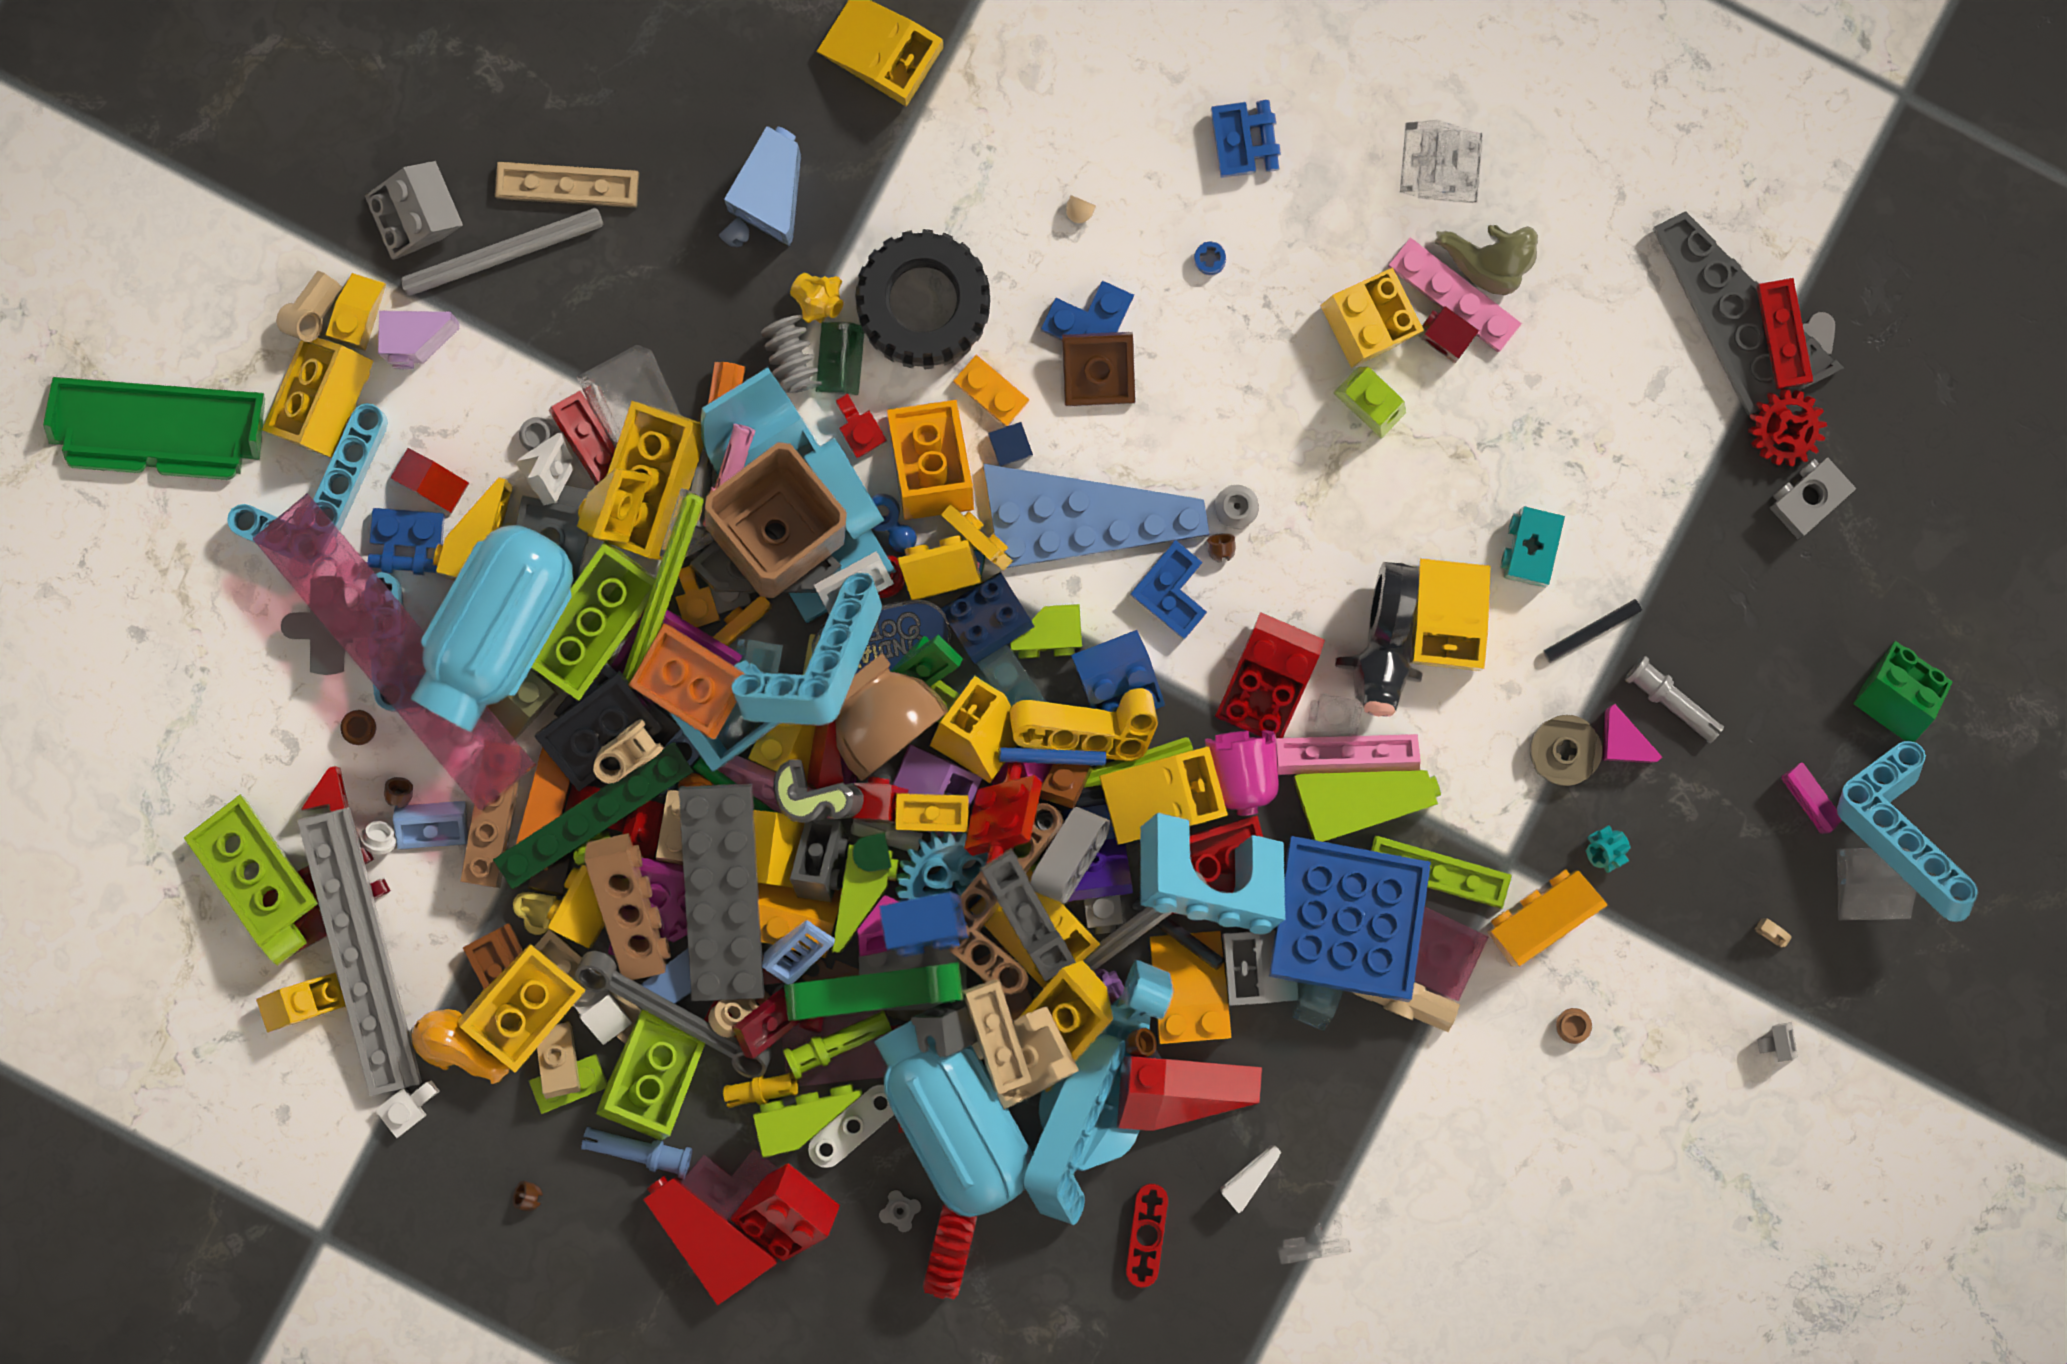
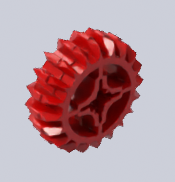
[923,1204,977,1299]

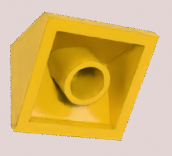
[754,810,805,887]

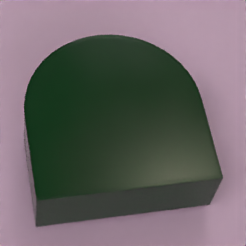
[852,832,892,872]

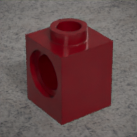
[1421,306,1479,364]

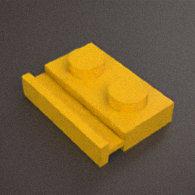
[941,504,1013,571]

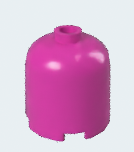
[1205,730,1279,816]

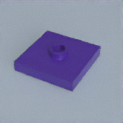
[1068,838,1133,901]

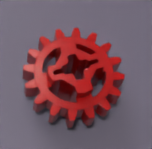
[1748,389,1827,466]

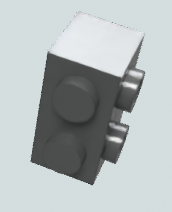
[790,818,851,902]

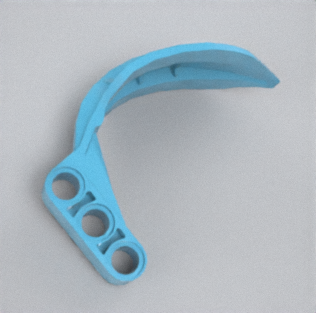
[1039,960,1173,1170]

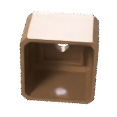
[705,442,847,598]

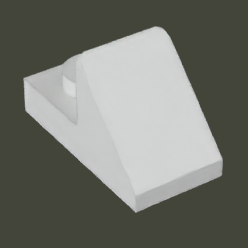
[517,432,578,505]
[572,969,633,1045]

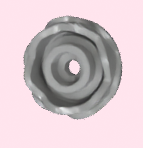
[1215,485,1259,529]

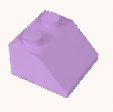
[378,311,460,369]

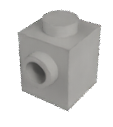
[1083,895,1123,934]

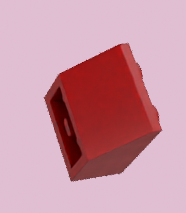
[731,1163,840,1262]

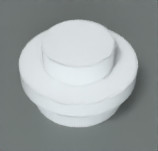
[360,821,396,854]

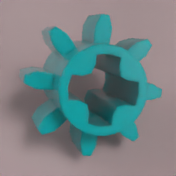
[1586,825,1631,873]

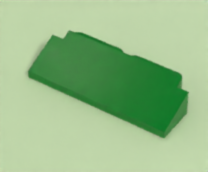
[43,377,265,480]

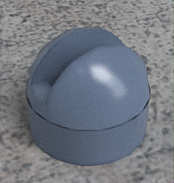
[718,216,749,247]

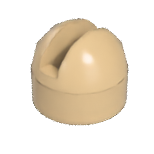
[1066,195,1096,223]

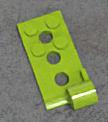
[184,794,318,966]

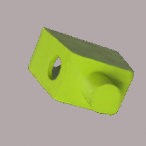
[1333,366,1406,439]

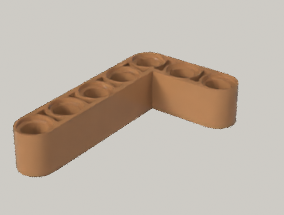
[948,803,1063,995]

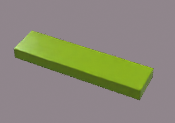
[1370,835,1512,909]

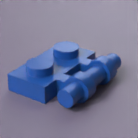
[1211,100,1281,178]
[367,508,445,576]

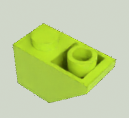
[1011,604,1082,659]

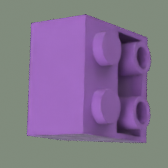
[891,744,982,838]

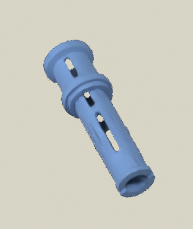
[581,1127,692,1179]

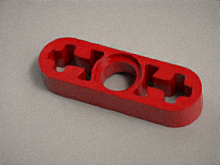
[1126,1183,1168,1288]

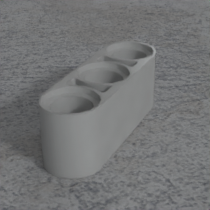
[1030,807,1110,904]

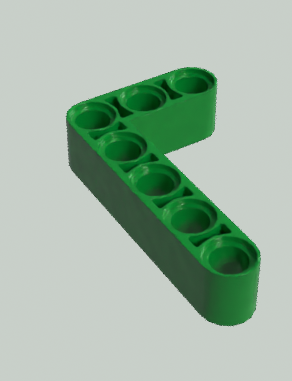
[784,963,963,1021]

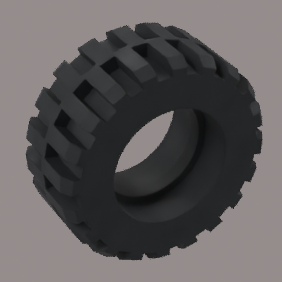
[855,229,990,369]

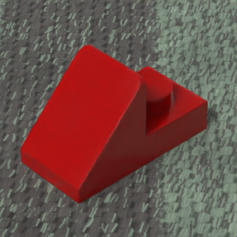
[301,766,349,812]

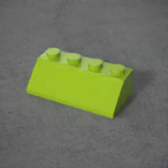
[531,540,656,701]

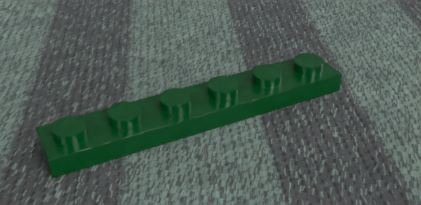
[493,742,694,889]

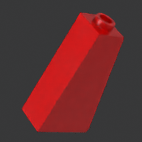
[644,1176,778,1305]

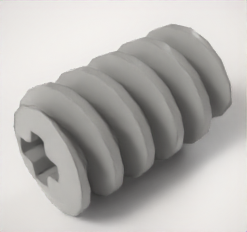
[761,315,822,393]

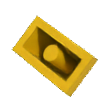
[326,273,386,351]

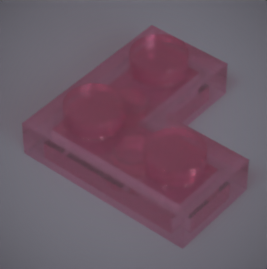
[681,1149,778,1228]

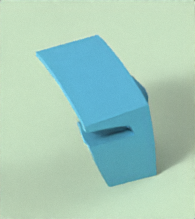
[701,368,896,623]

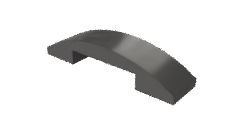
[980,850,1076,981]

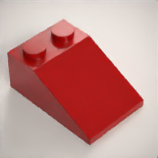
[1170,815,1264,915]

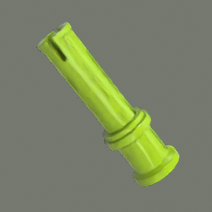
[783,1010,892,1080]

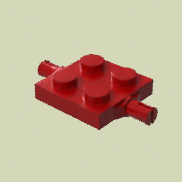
[964,762,1043,864]

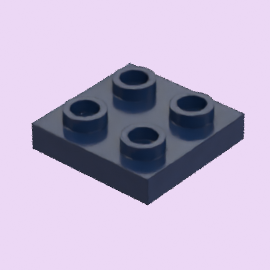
[940,571,1035,664]

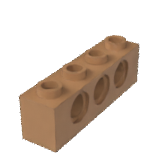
[460,741,526,888]
[585,833,671,980]

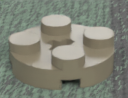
[1530,715,1602,786]

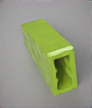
[1292,770,1441,842]

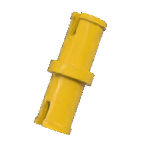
[723,1072,798,1108]

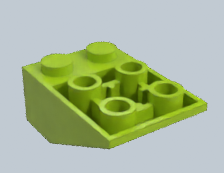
[753,1084,862,1157]

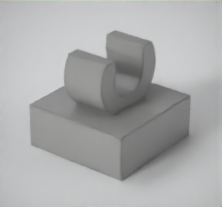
[1757,1022,1798,1062]

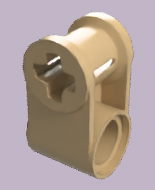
[594,719,663,783]

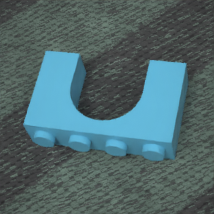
[1141,813,1285,934]

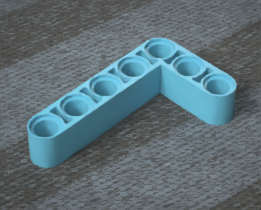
[227,403,388,568]
[732,573,882,725]
[1837,741,1978,922]
[1024,1033,1126,1225]

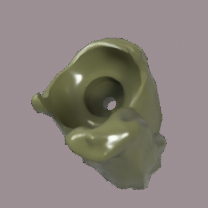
[1435,225,1538,295]

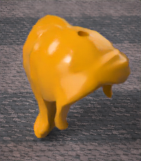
[411,1009,510,1085]

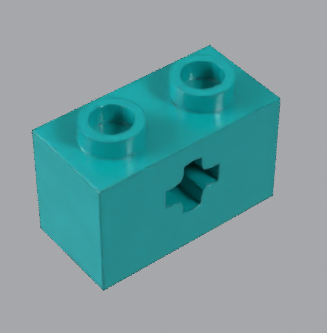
[1500,506,1565,588]

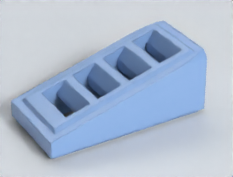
[762,920,835,984]

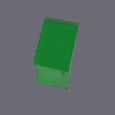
[890,635,963,687]

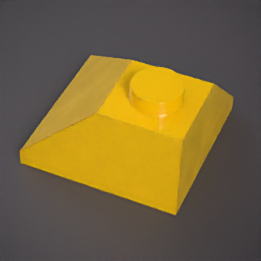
[577,468,651,543]

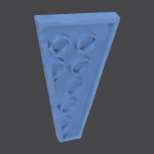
[983,464,1210,568]

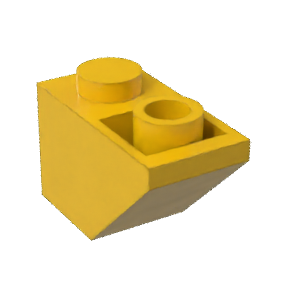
[256,972,346,1033]

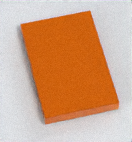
[629,623,746,739]

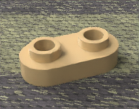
[709,990,771,1037]

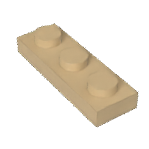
[962,979,1032,1095]

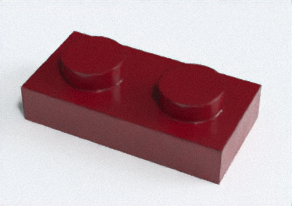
[732,987,802,1059]

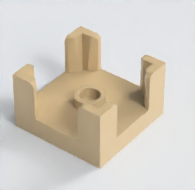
[972,1006,1079,1109]

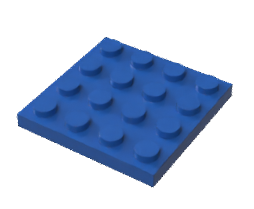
[1269,836,1431,1002]

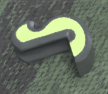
[773,760,864,823]

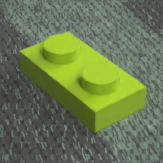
[529,1054,608,1114]

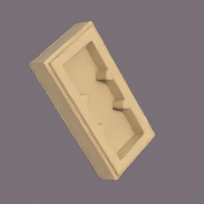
[537,1022,581,1099]

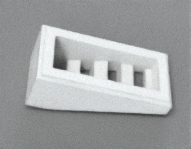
[1220,1145,1281,1213]

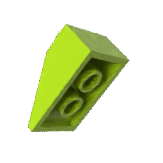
[833,845,899,953]
[596,1009,705,1140]

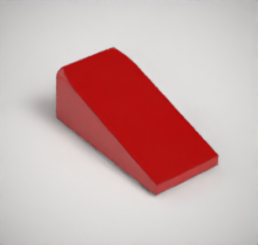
[808,718,843,789]

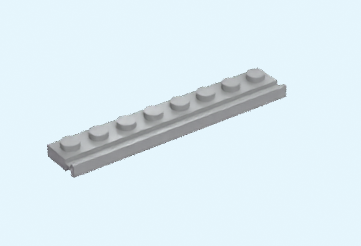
[297,807,422,1097]

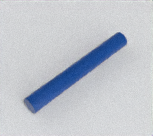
[998,747,1106,766]

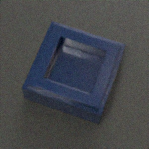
[988,422,1033,467]

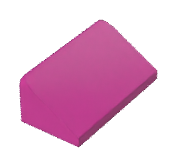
[1781,763,1842,834]

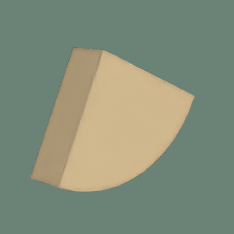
[1755,918,1792,948]

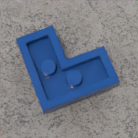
[1041,280,1134,341]
[1130,540,1207,640]

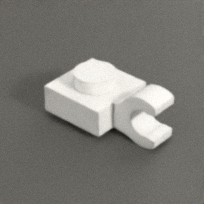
[375,1080,440,1138]

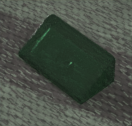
[815,322,864,396]

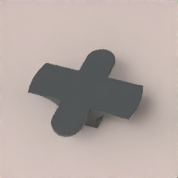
[281,576,375,675]

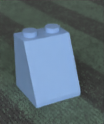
[724,126,801,246]

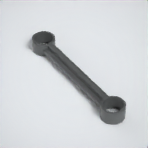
[575,951,772,1078]

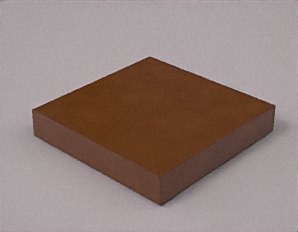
[1062,332,1136,406]

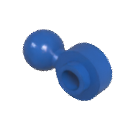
[871,493,917,553]

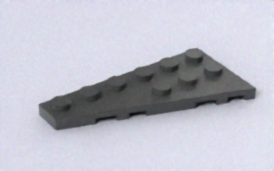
[1653,211,1844,416]

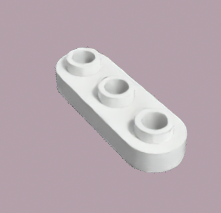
[809,1085,894,1167]

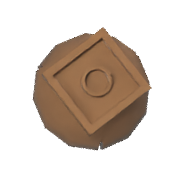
[835,654,948,781]

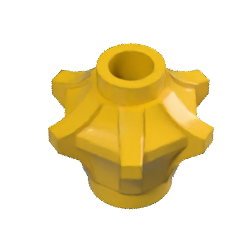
[790,273,844,324]

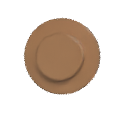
[1556,1008,1592,1044]

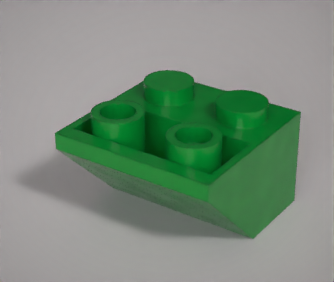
[1854,641,1953,742]

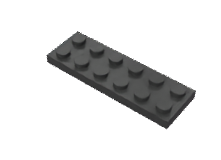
[679,784,765,1001]

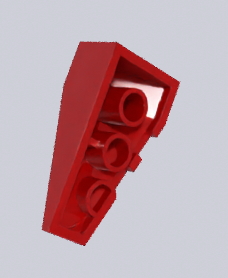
[1117,1056,1262,1131]

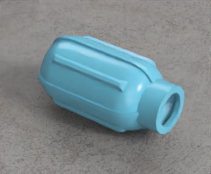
[410,525,573,732]
[874,1021,1032,1218]

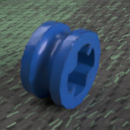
[1194,241,1226,275]

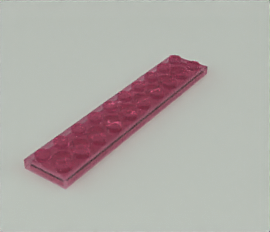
[253,493,536,811]

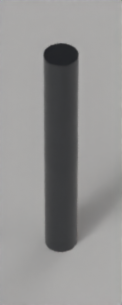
[1543,599,1642,663]
[1132,897,1225,970]

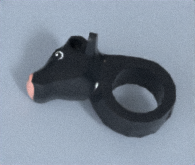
[1335,562,1423,717]

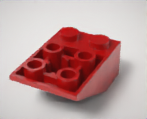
[1215,612,1325,738]

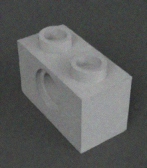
[1770,457,1856,539]

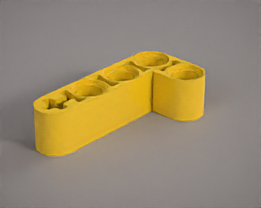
[1010,688,1158,761]

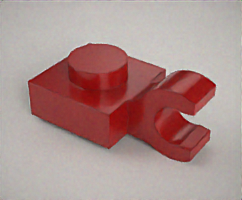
[836,393,887,459]

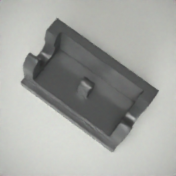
[911,1000,978,1057]

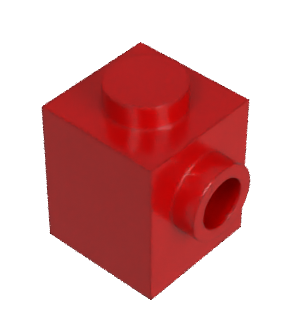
[850,777,909,824]

